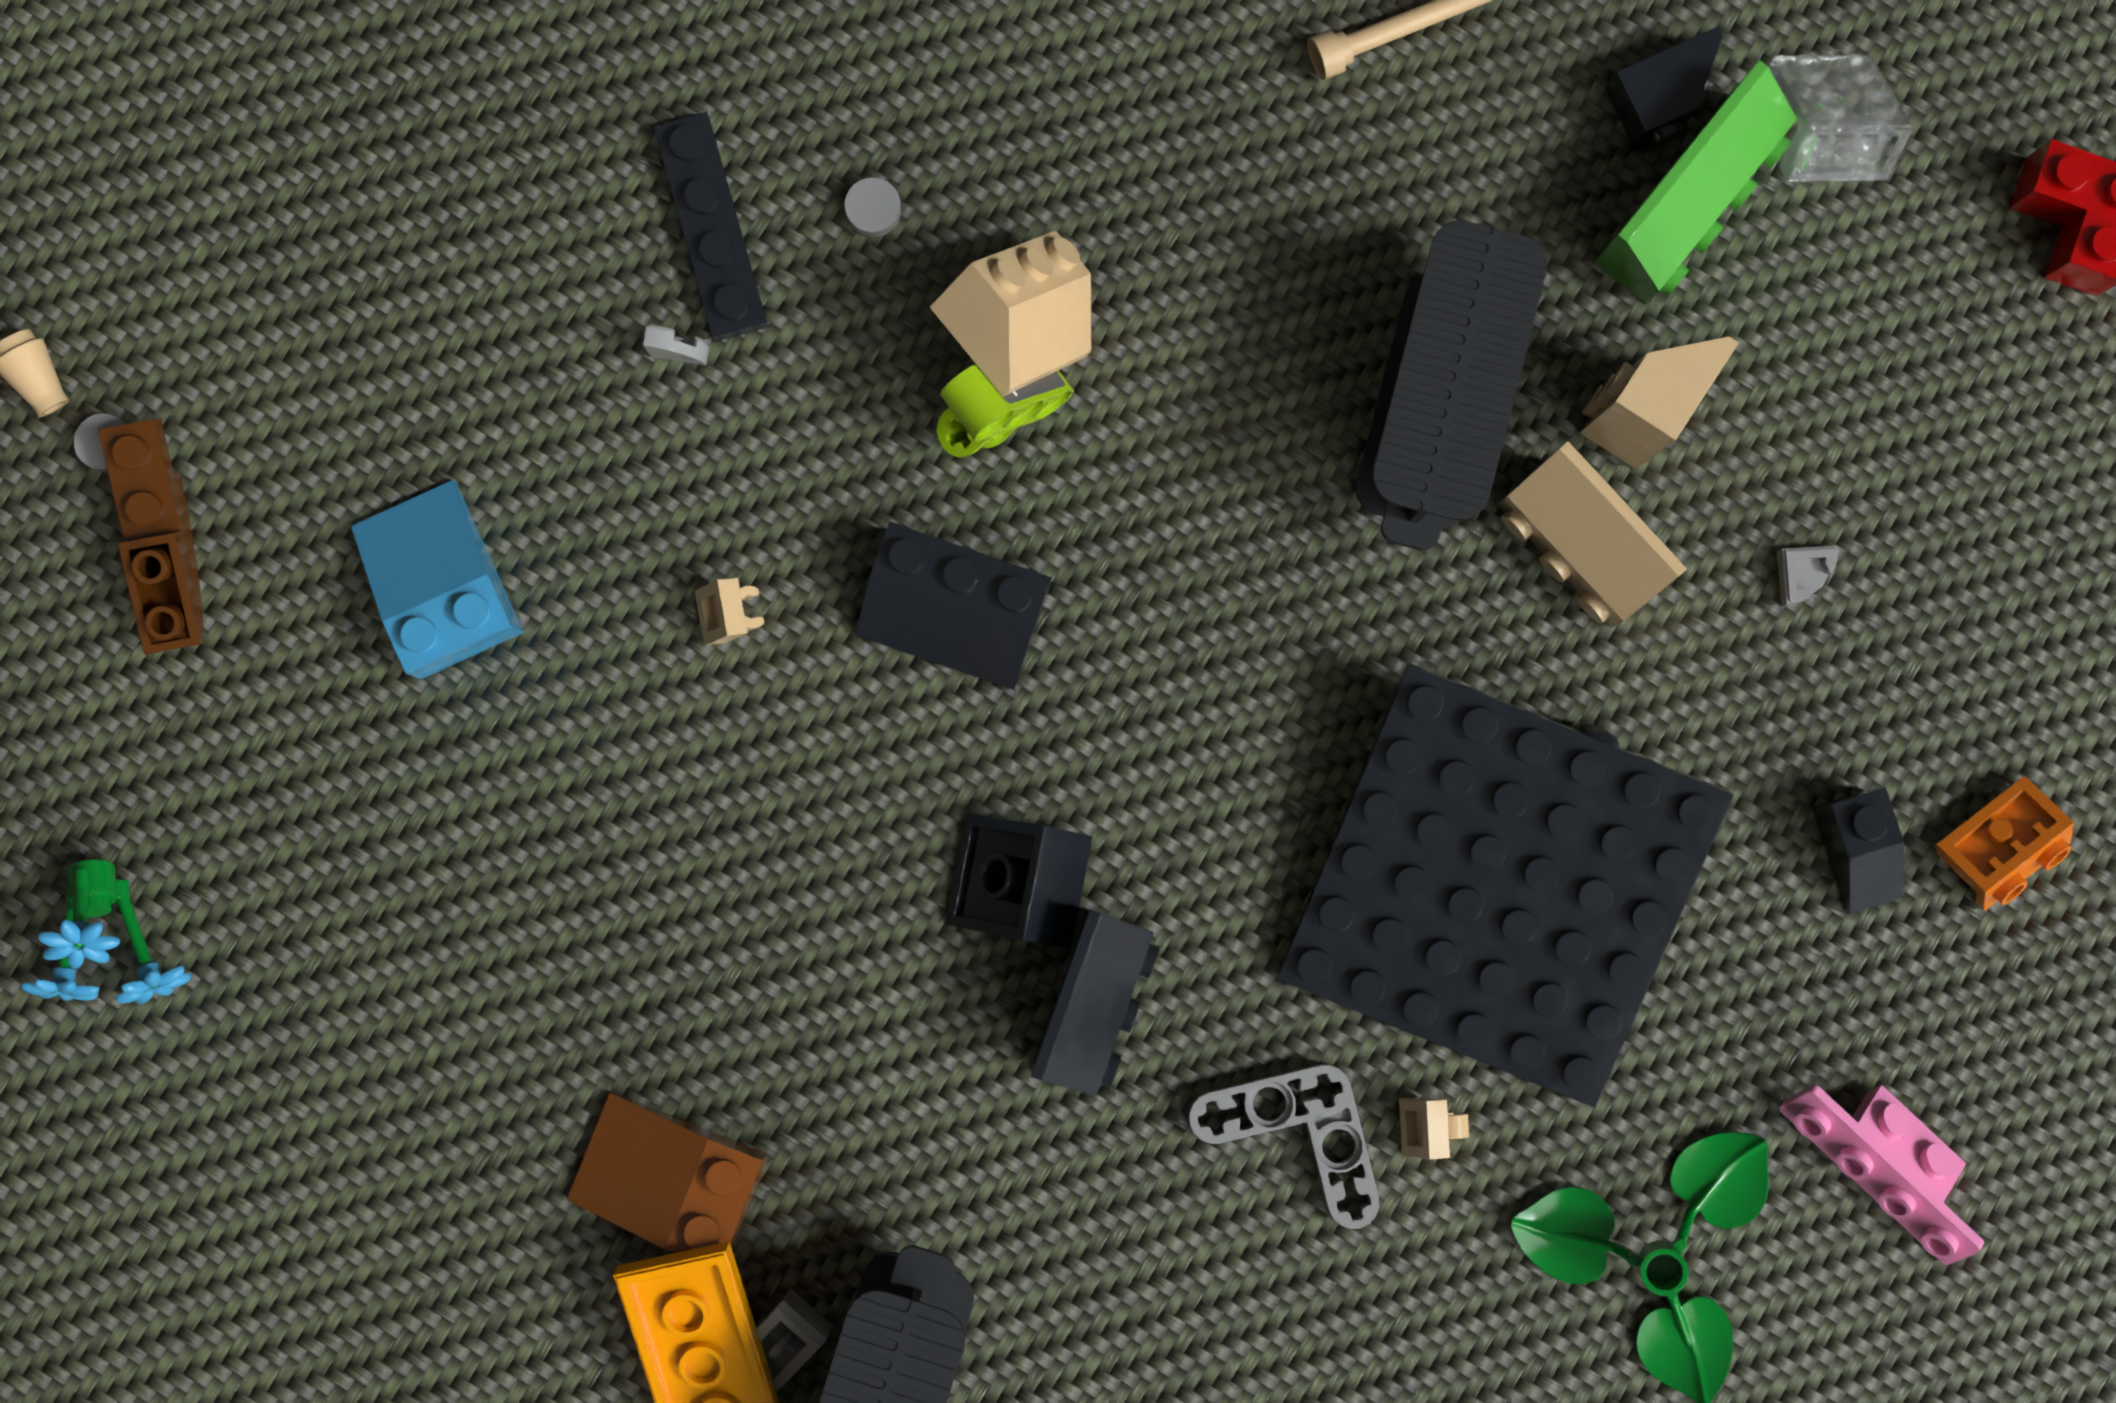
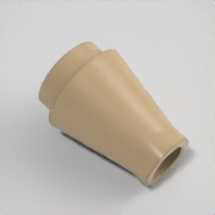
[0,329,69,417]

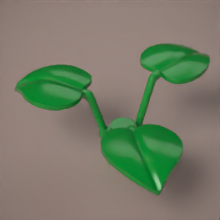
[1511,1132,1769,1403]

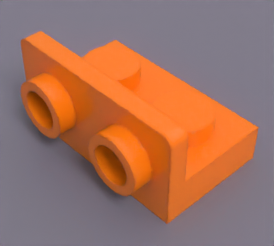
[1936,775,2074,911]

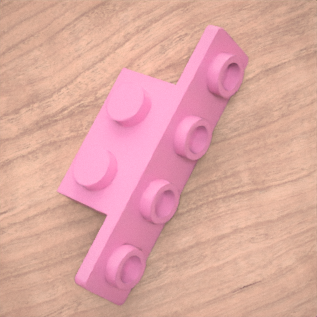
[1779,1084,1984,1265]

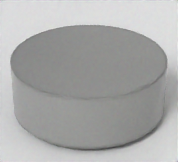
[845,177,901,237]
[74,414,127,472]

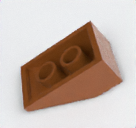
[567,1092,769,1253]

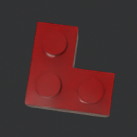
[2009,139,2116,297]

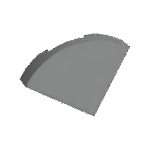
[643,325,709,365]
[1777,546,1838,607]

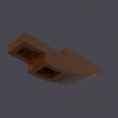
[98,418,204,655]

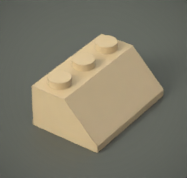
[930,230,1091,397]
[1580,336,1739,469]
[1497,441,1687,627]

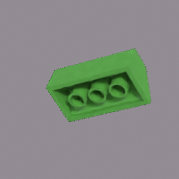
[1594,60,1797,303]

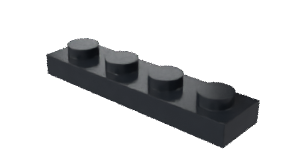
[654,111,769,342]

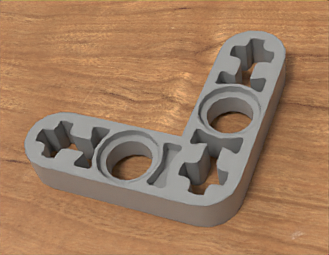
[1188,1063,1379,1229]

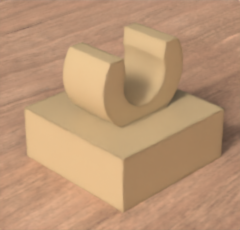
[695,578,764,646]
[1399,1097,1469,1160]

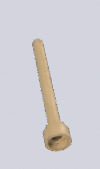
[1307,0,1493,80]

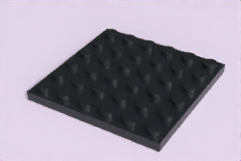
[1277,662,1734,1108]

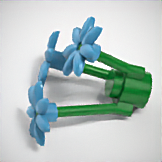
[21,860,192,1004]

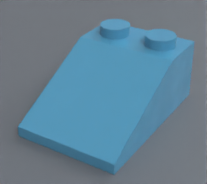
[351,480,524,679]

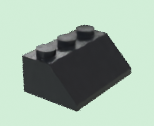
[855,521,1052,691]
[1031,909,1160,1096]

